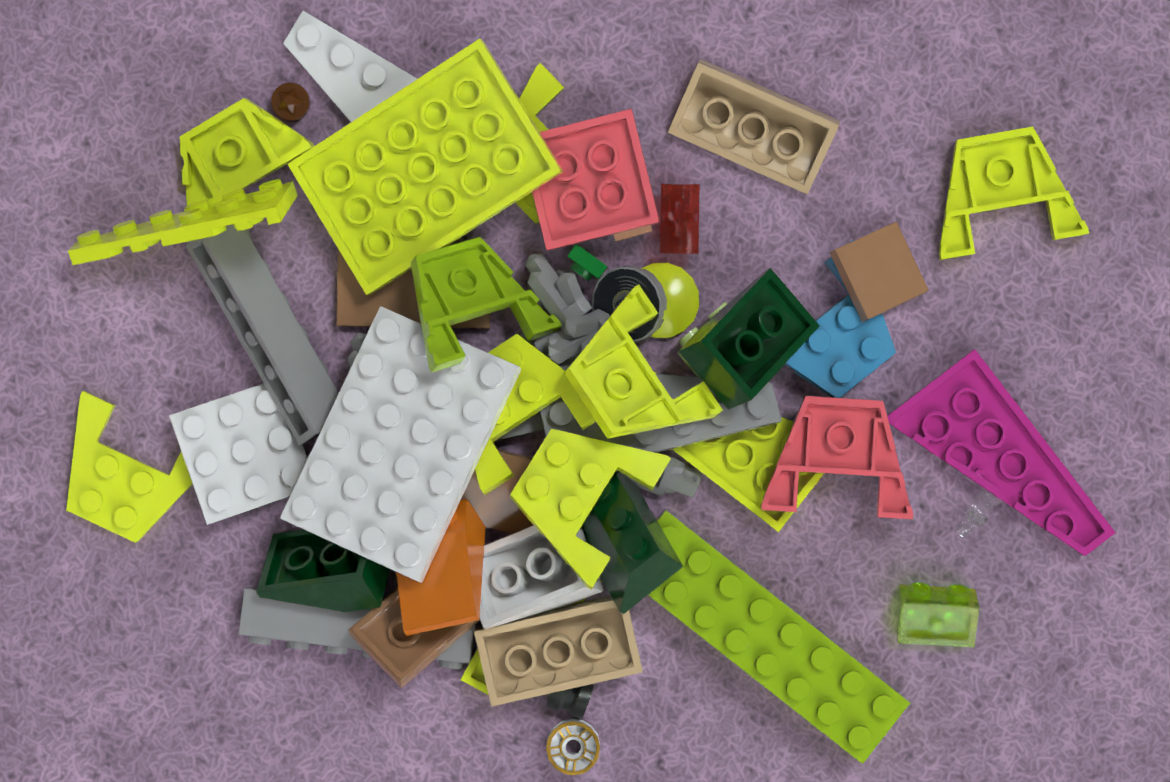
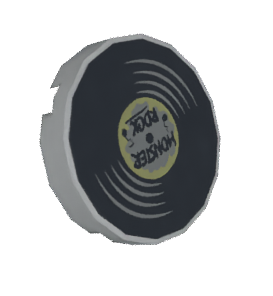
[592,265,667,342]

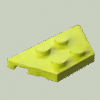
[179,98,314,211]

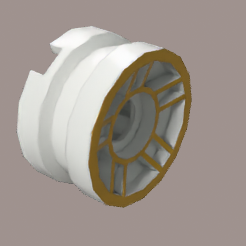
[546,718,600,775]

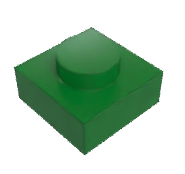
[567,244,608,281]

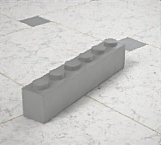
[185,224,339,446]
[239,586,475,669]

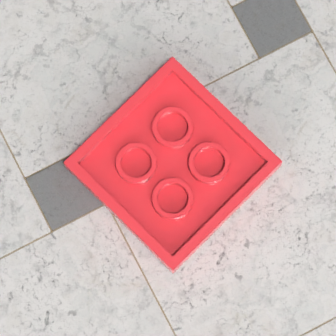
[532,109,660,251]

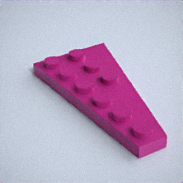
[887,349,1116,556]

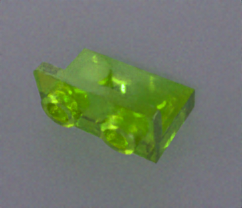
[896,582,980,647]

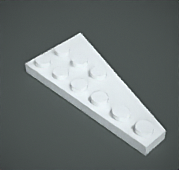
[283,11,417,122]

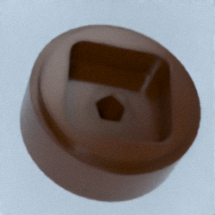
[271,82,311,122]

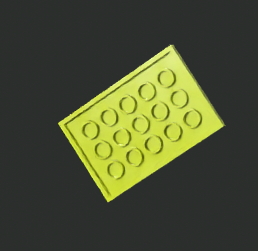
[287,39,563,295]

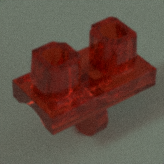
[660,184,700,254]

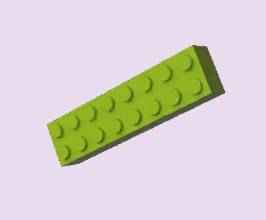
[648,509,910,764]

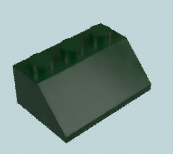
[582,471,684,614]

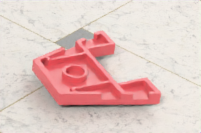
[761,396,913,519]

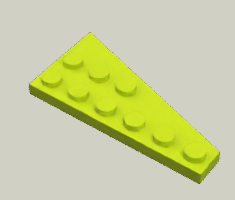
[68,179,298,265]
[654,372,824,532]

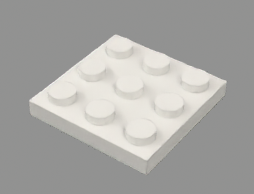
[169,384,306,525]

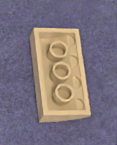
[667,59,840,195]
[474,596,643,707]

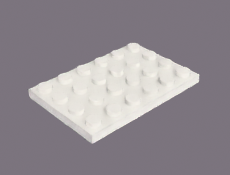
[280,306,521,583]

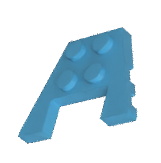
[785,240,896,398]

